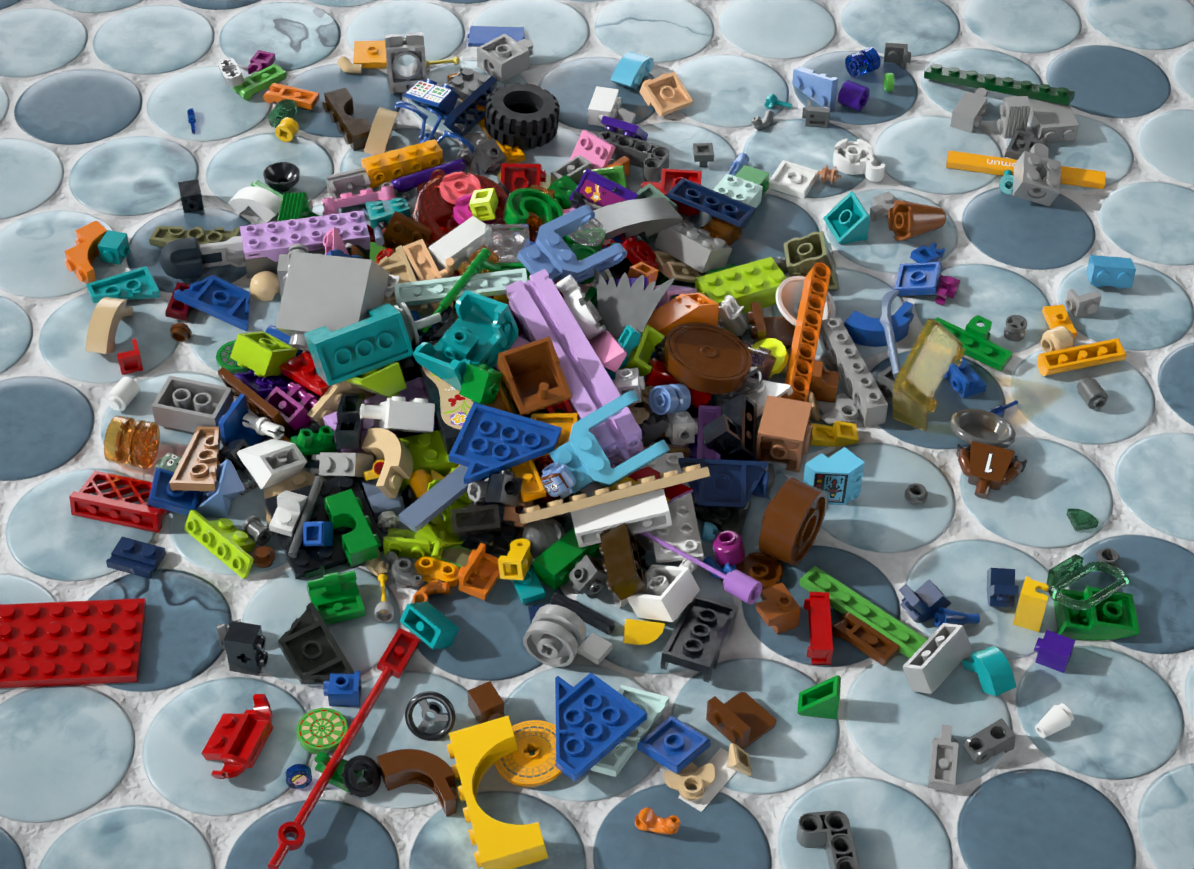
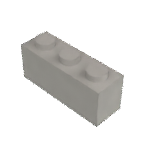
[902,623,972,694]

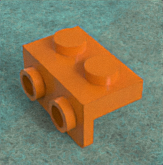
[457,543,500,601]

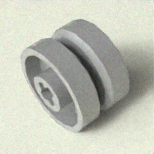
[523,605,586,667]

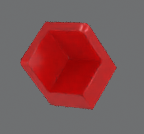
[117,338,143,375]

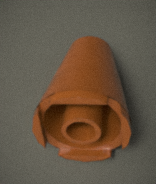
[888,200,946,241]

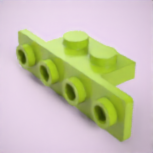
[184,510,256,579]

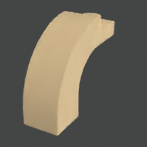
[364,107,399,155]
[85,297,133,354]
[361,428,413,498]

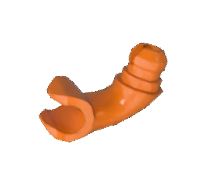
[412,579,451,603]
[635,807,681,835]

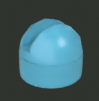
[700,521,718,541]

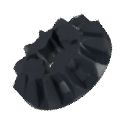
[341,755,381,798]

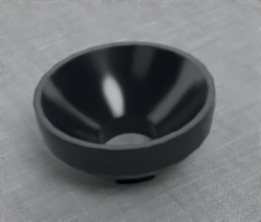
[263,162,300,192]

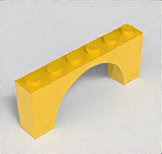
[447,715,548,869]

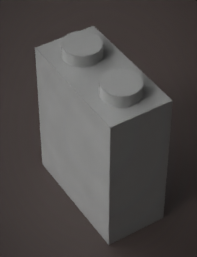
[1028,100,1079,143]

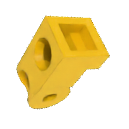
[498,539,533,580]

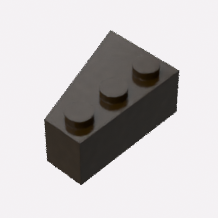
[599,523,647,601]

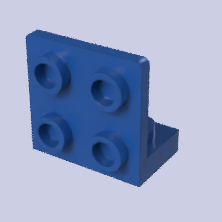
[218,394,268,450]

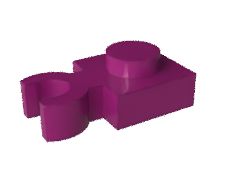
[248,50,276,75]

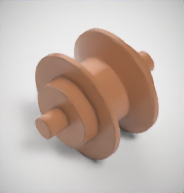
[817,164,842,186]

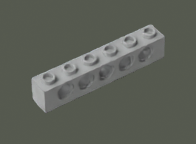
[818,317,888,428]

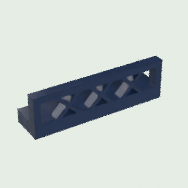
[444,76,498,137]

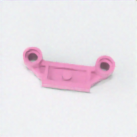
[322,185,397,216]

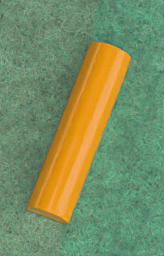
[1037,338,1127,376]

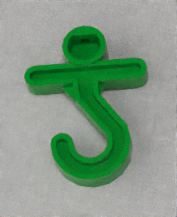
[503,188,606,284]

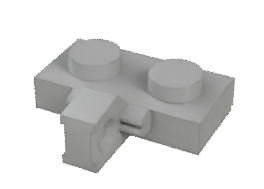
[869,191,898,222]

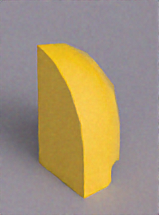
[623,619,665,645]

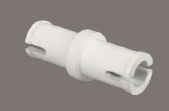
[242,413,285,440]

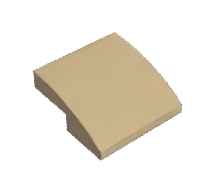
[654,251,703,283]

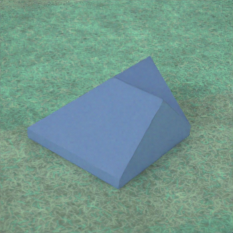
[196,459,245,518]

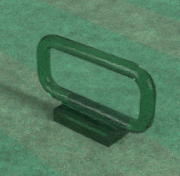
[1047,554,1130,610]

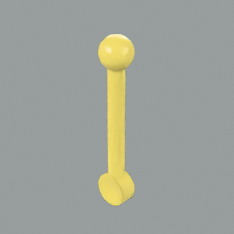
[426,57,460,68]

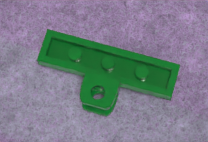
[926,315,1013,372]

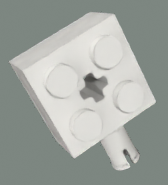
[360,396,435,433]
[627,558,700,622]

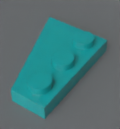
[86,266,161,303]

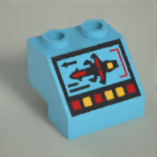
[803,447,865,505]

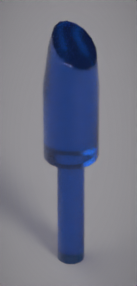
[187,108,196,134]
[988,400,1018,415]

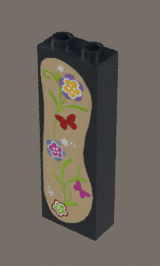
[412,339,473,455]

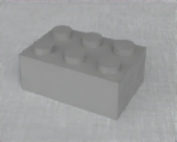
[654,220,732,273]
[152,375,234,433]

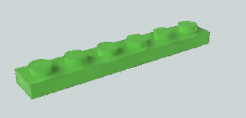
[799,566,927,659]

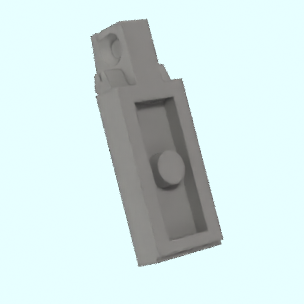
[928,724,959,792]

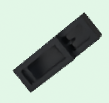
[335,393,365,449]

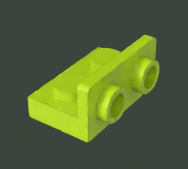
[383,528,434,559]

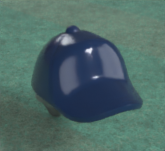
[752,461,787,500]

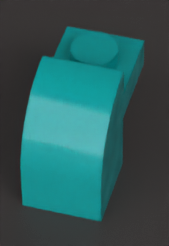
[962,646,1017,696]

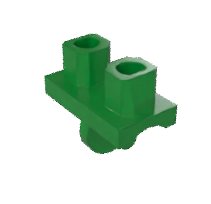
[290,426,337,462]

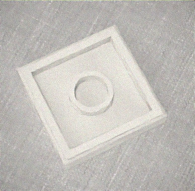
[769,160,819,199]

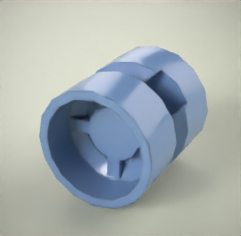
[648,383,691,415]

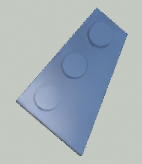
[792,66,838,111]

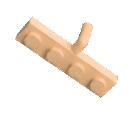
[403,239,454,312]

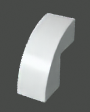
[228,187,282,223]

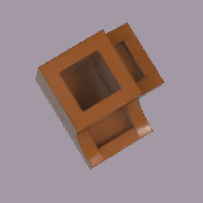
[809,361,840,403]
[756,582,801,635]

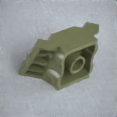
[783,231,840,291]

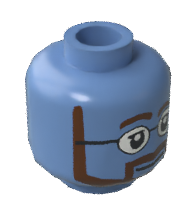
[541,462,576,498]

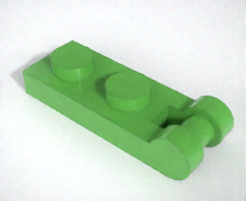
[232,64,287,100]

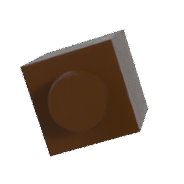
[468,681,505,724]

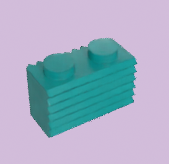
[400,601,459,650]

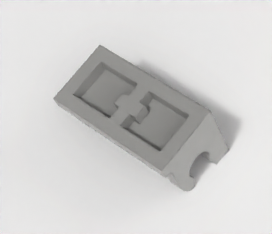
[326,167,371,199]

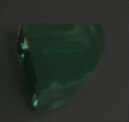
[1066,509,1098,531]

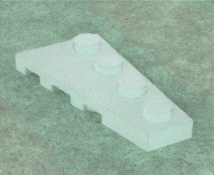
[591,685,669,777]

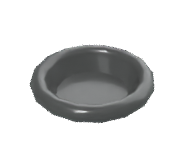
[950,409,1016,448]

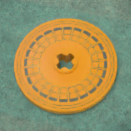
[494,720,562,787]

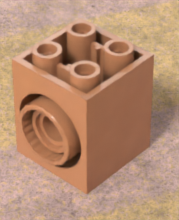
[755,395,813,472]

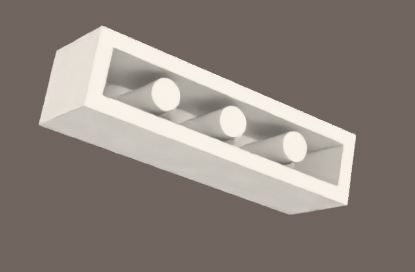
[571,489,672,548]

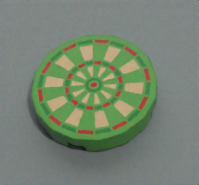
[296,708,348,754]

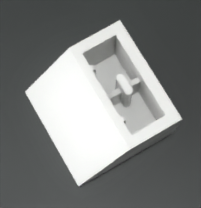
[237,438,307,490]

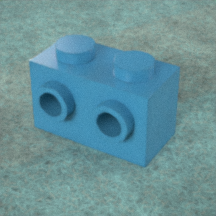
[1086,255,1136,289]

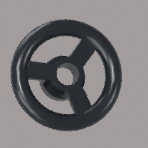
[405,691,456,741]

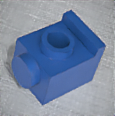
[323,671,362,707]

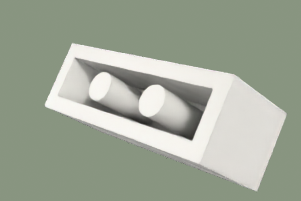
[428,216,492,271]

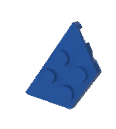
[174,275,250,331]

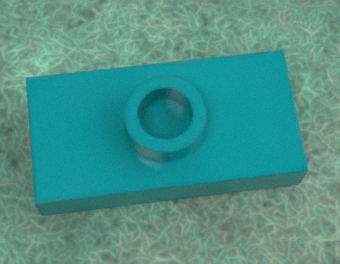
[511,565,545,604]

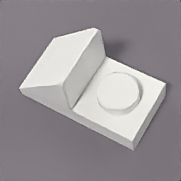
[269,490,308,537]

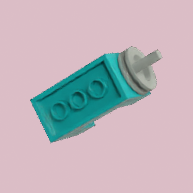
[304,302,442,386]

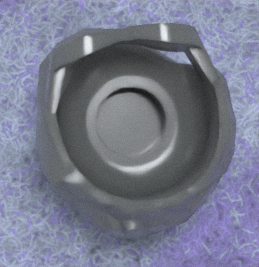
[522,518,566,559]

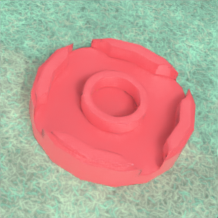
[440,172,481,204]

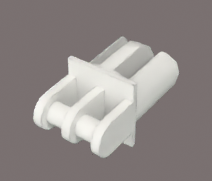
[718,295,750,336]

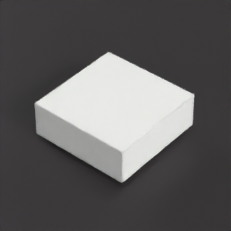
[578,633,613,665]

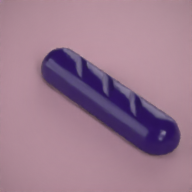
[391,159,466,192]

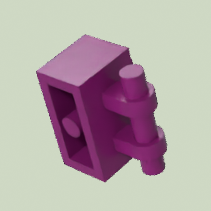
[264,382,318,433]

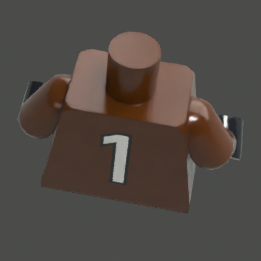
[956,441,1028,498]

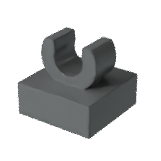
[693,143,714,167]

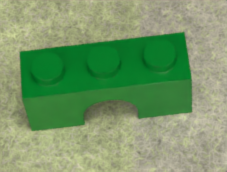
[325,489,381,567]

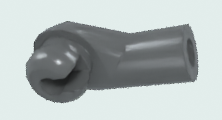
[751,110,774,130]

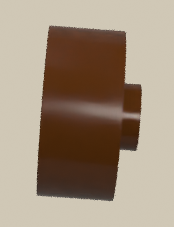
[759,478,828,566]

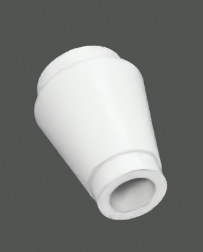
[1035,704,1074,738]

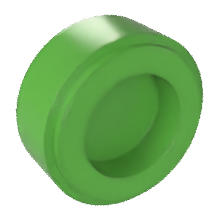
[884,73,894,92]

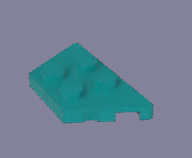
[365,198,411,228]

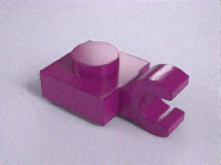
[935,275,960,305]

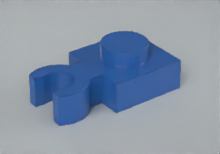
[910,243,946,263]

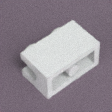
[588,86,621,126]

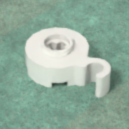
[833,139,885,182]
[555,275,606,340]

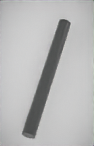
[288,476,324,558]

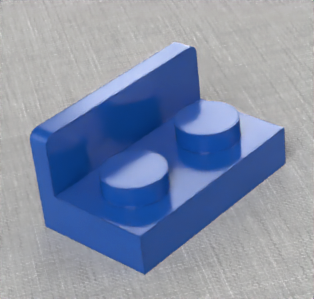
[939,355,986,398]

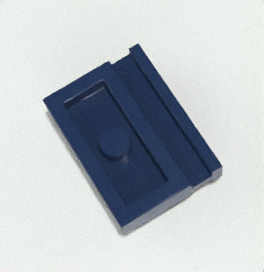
[106,537,166,579]

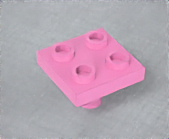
[569,130,616,170]

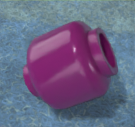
[713,531,746,566]

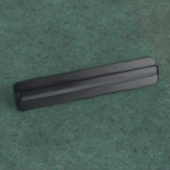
[550,592,615,634]

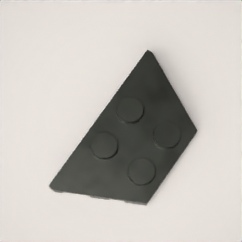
[278,602,355,685]

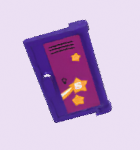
[569,168,638,210]

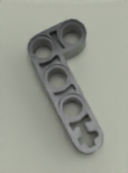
[598,130,669,182]
[797,811,860,869]

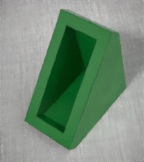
[797,675,841,719]

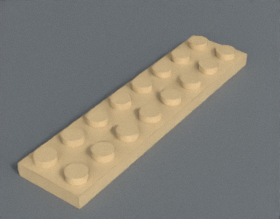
[519,464,710,524]

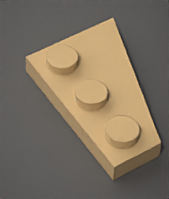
[307,381,373,426]

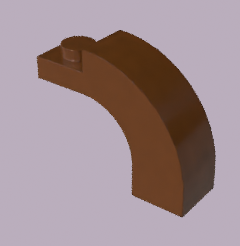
[377,749,459,817]

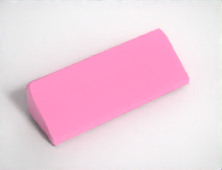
[589,330,627,372]

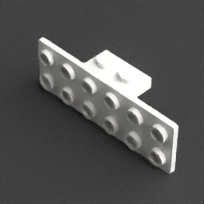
[639,452,704,563]

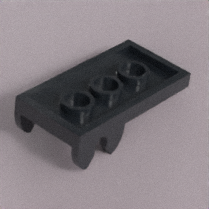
[661,595,738,683]

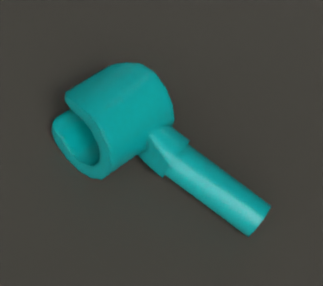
[764,94,792,109]

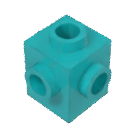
[441,324,479,361]

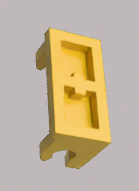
[1013,576,1049,632]

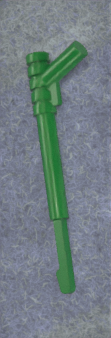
[420,248,501,333]

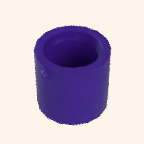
[838,80,870,111]

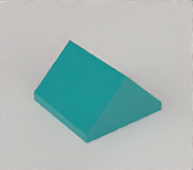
[823,191,870,245]

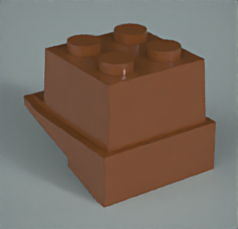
[497,336,572,416]

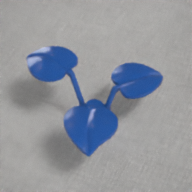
[395,101,475,154]

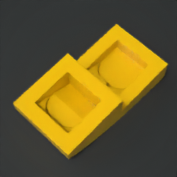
[810,420,859,447]

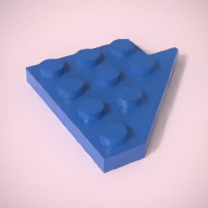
[449,402,562,484]
[555,672,647,782]

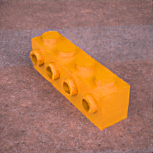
[361,139,443,188]

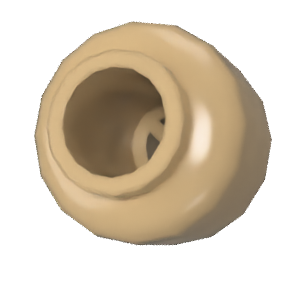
[1041,326,1074,352]

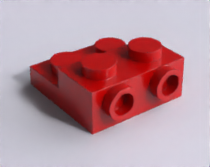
[500,163,547,193]

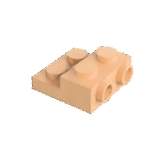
[639,72,693,117]

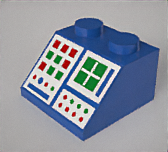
[404,79,459,115]

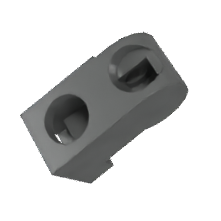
[963,718,1016,765]

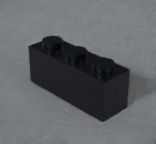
[720,393,757,461]

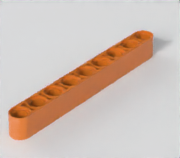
[782,262,831,402]

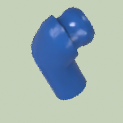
[702,556,737,579]

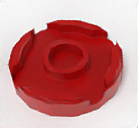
[622,236,658,268]

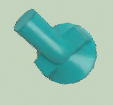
[999,170,1013,194]

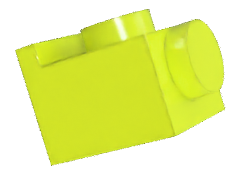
[469,188,498,221]

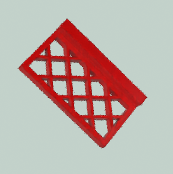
[69,470,169,533]

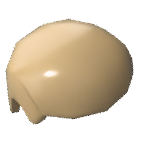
[250,271,280,301]

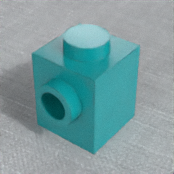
[98,230,130,265]

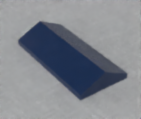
[666,178,756,228]

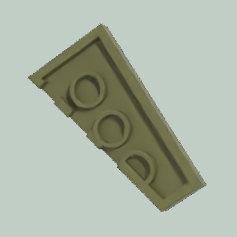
[149,226,241,247]

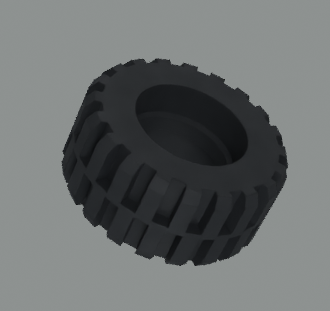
[485,83,560,149]

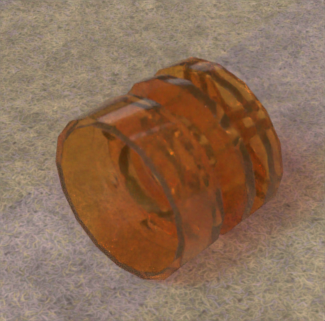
[104,415,160,469]

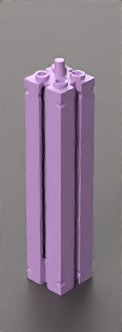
[505,269,644,468]

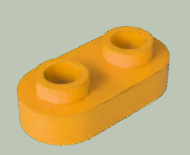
[415,556,460,587]

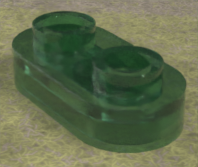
[268,99,297,128]

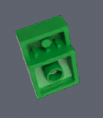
[1053,586,1140,641]

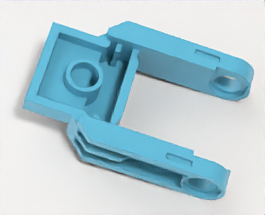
[549,390,670,494]

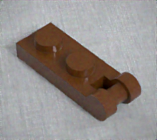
[831,612,900,667]

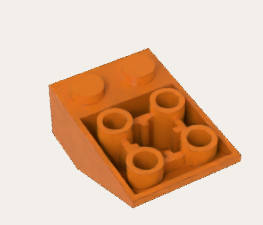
[646,293,719,337]

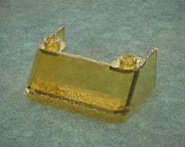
[893,318,965,431]

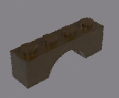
[323,87,372,151]

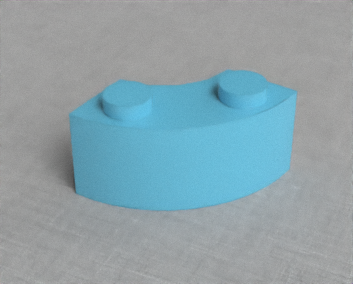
[611,52,654,90]

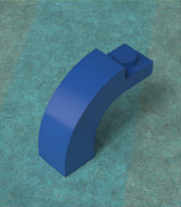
[844,301,914,347]

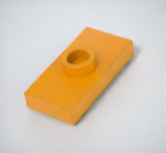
[1042,304,1077,338]

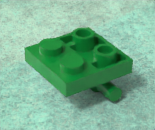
[306,570,366,625]

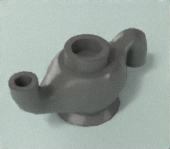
[386,551,422,588]

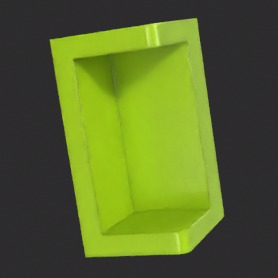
[621,325,664,377]

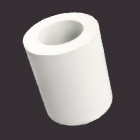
[106,377,140,411]

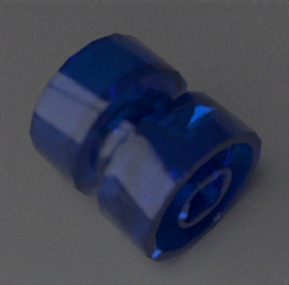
[845,47,881,78]

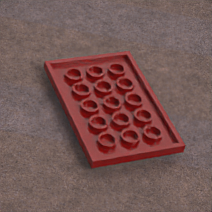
[0,598,146,688]

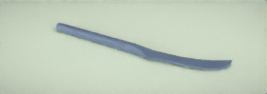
[358,206,384,246]
[879,290,902,379]

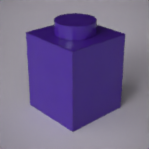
[1034,630,1076,673]

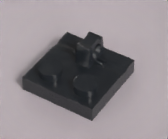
[461,515,523,558]

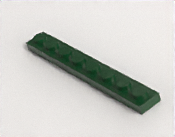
[924,64,1075,106]

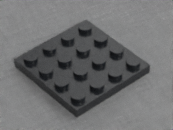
[264,476,384,579]

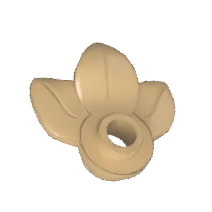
[664,762,715,801]

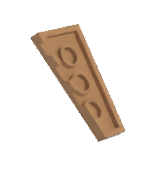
[169,426,221,491]

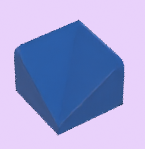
[303,521,333,546]

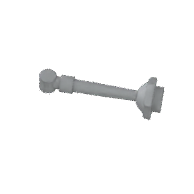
[456,125,474,164]

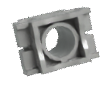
[385,32,427,94]

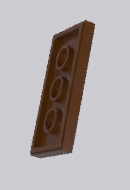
[218,367,294,439]

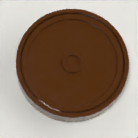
[661,322,752,394]

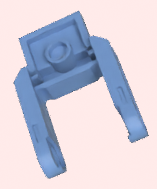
[517,205,627,283]

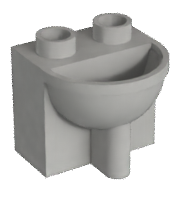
[275,251,389,351]

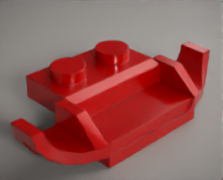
[201,694,274,779]

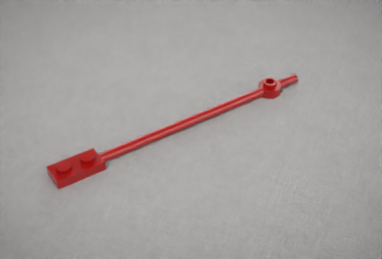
[267,628,421,869]

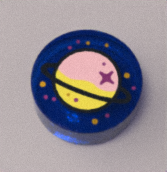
[285,764,312,789]

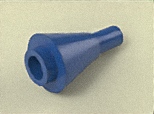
[934,607,980,628]

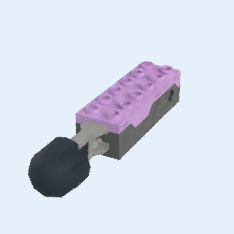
[159,211,376,279]

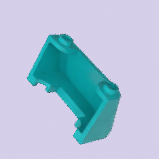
[412,290,518,392]

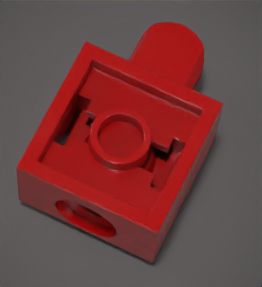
[641,169,702,215]

